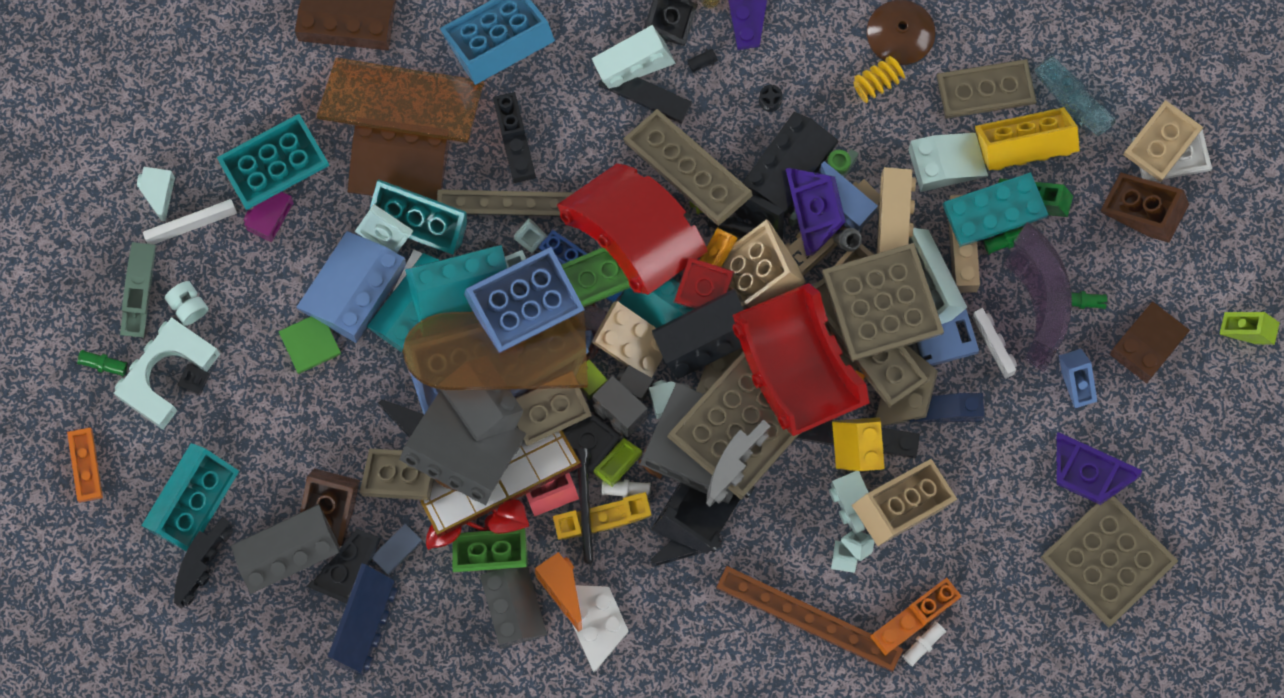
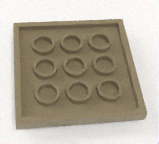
[822,243,944,362]
[1040,496,1178,628]

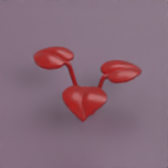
[426,499,529,550]

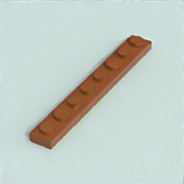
[716,566,903,672]

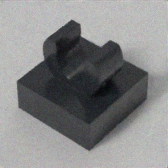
[177,364,210,396]

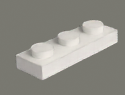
[972,308,1017,379]

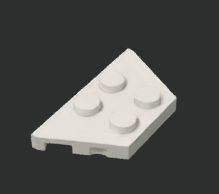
[572,585,629,672]

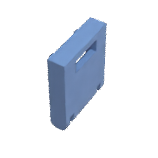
[917,309,979,366]

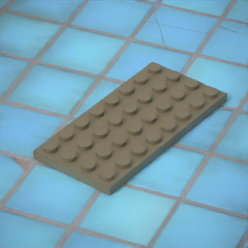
[667,334,859,500]

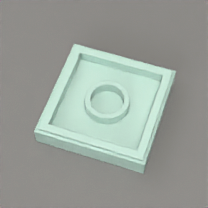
[355,204,413,253]

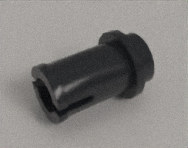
[687,49,718,73]

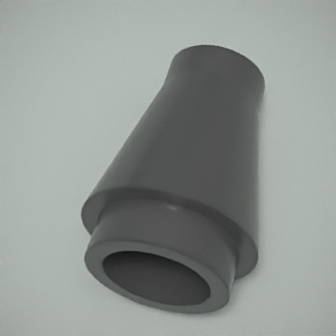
[833,228,862,252]

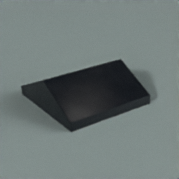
[644,0,698,46]

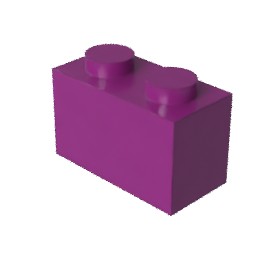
[244,192,294,243]

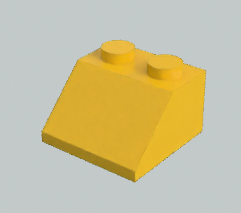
[832,417,885,471]

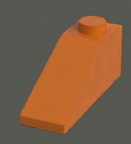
[535,552,582,632]

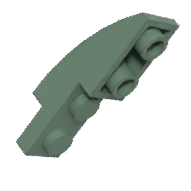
[120,242,156,338]

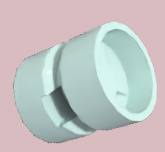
[165,281,209,326]

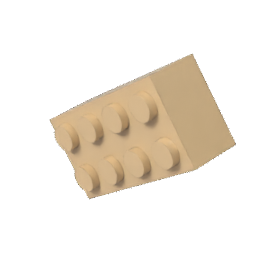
[852,459,957,546]

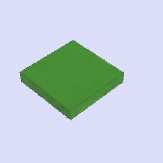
[278,316,341,374]

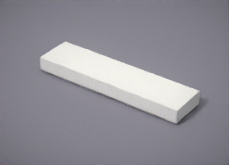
[143,199,237,244]

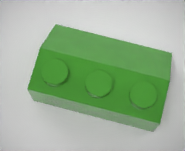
[452,528,528,572]

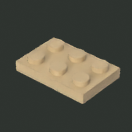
[1123,100,1203,182]
[591,301,663,378]

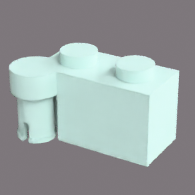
[829,471,869,534]

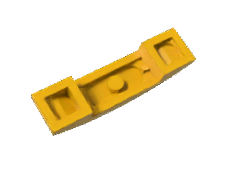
[553,492,652,540]

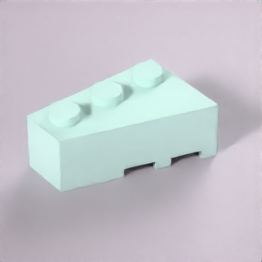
[592,25,676,89]

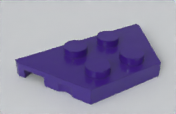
[786,168,846,256]
[1056,432,1142,505]

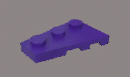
[728,0,767,50]

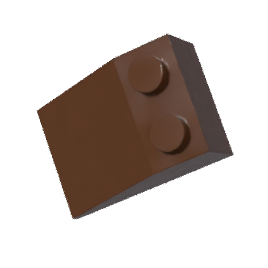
[1100,172,1189,243]
[1109,301,1190,384]
[300,468,360,548]

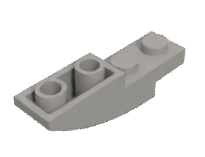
[706,419,770,507]

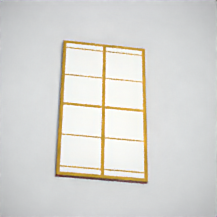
[420,430,582,538]

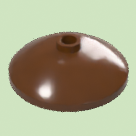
[867,0,936,65]

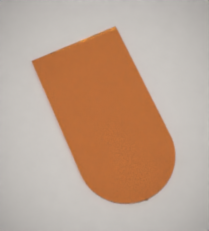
[402,311,588,390]

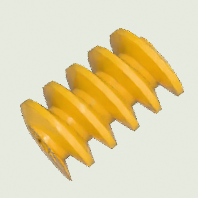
[853,56,905,103]

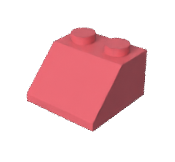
[525,470,579,517]

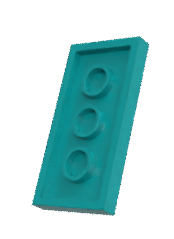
[942,172,1048,247]

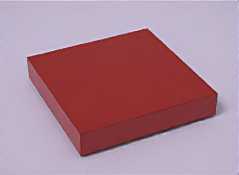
[674,257,734,309]

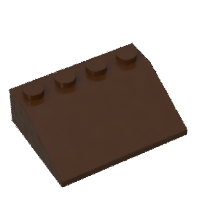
[295,0,396,51]
[347,119,450,201]

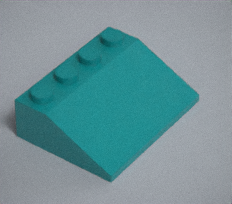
[217,114,330,210]
[405,245,507,338]

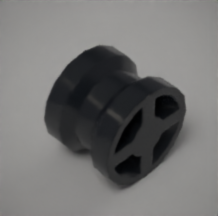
[759,84,783,112]

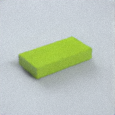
[594,438,642,487]

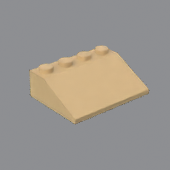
[722,219,806,308]

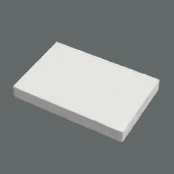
[1133,130,1212,181]

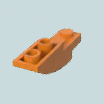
[870,578,962,656]

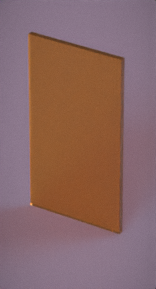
[316,58,484,143]

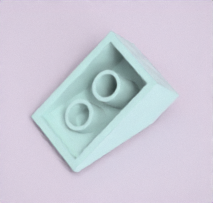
[908,133,988,192]

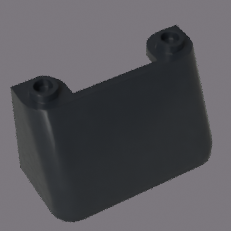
[651,483,755,554]

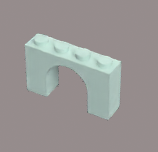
[114,317,220,429]

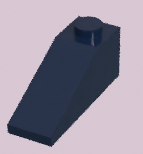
[909,393,984,423]

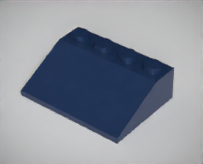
[328,563,398,675]

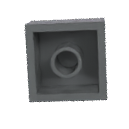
[593,376,647,438]

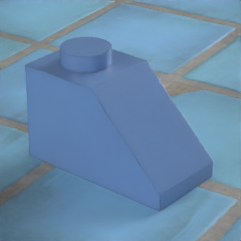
[1059,349,1097,408]

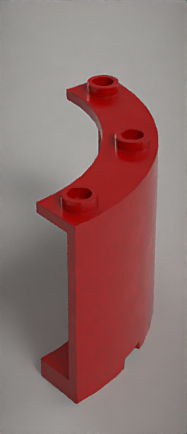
[557,163,708,295]
[732,283,870,436]

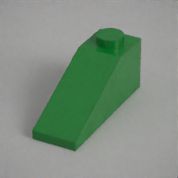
[998,178,1073,217]

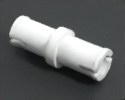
[602,479,651,498]
[902,621,946,667]

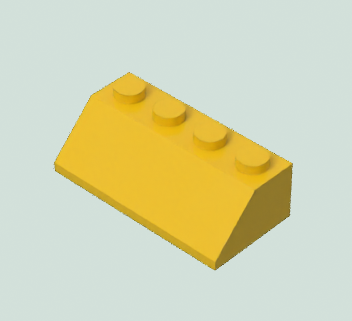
[975,107,1080,170]

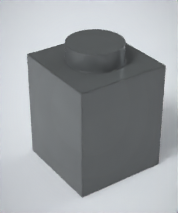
[616,365,654,403]

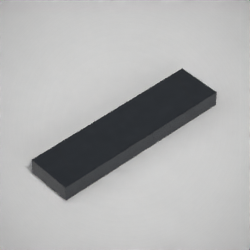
[599,77,692,124]

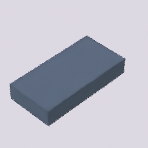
[372,524,423,575]

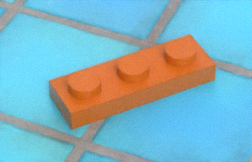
[67,427,103,503]

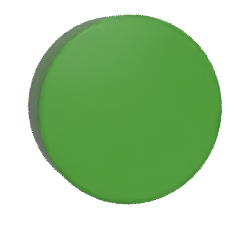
[827,150,851,174]

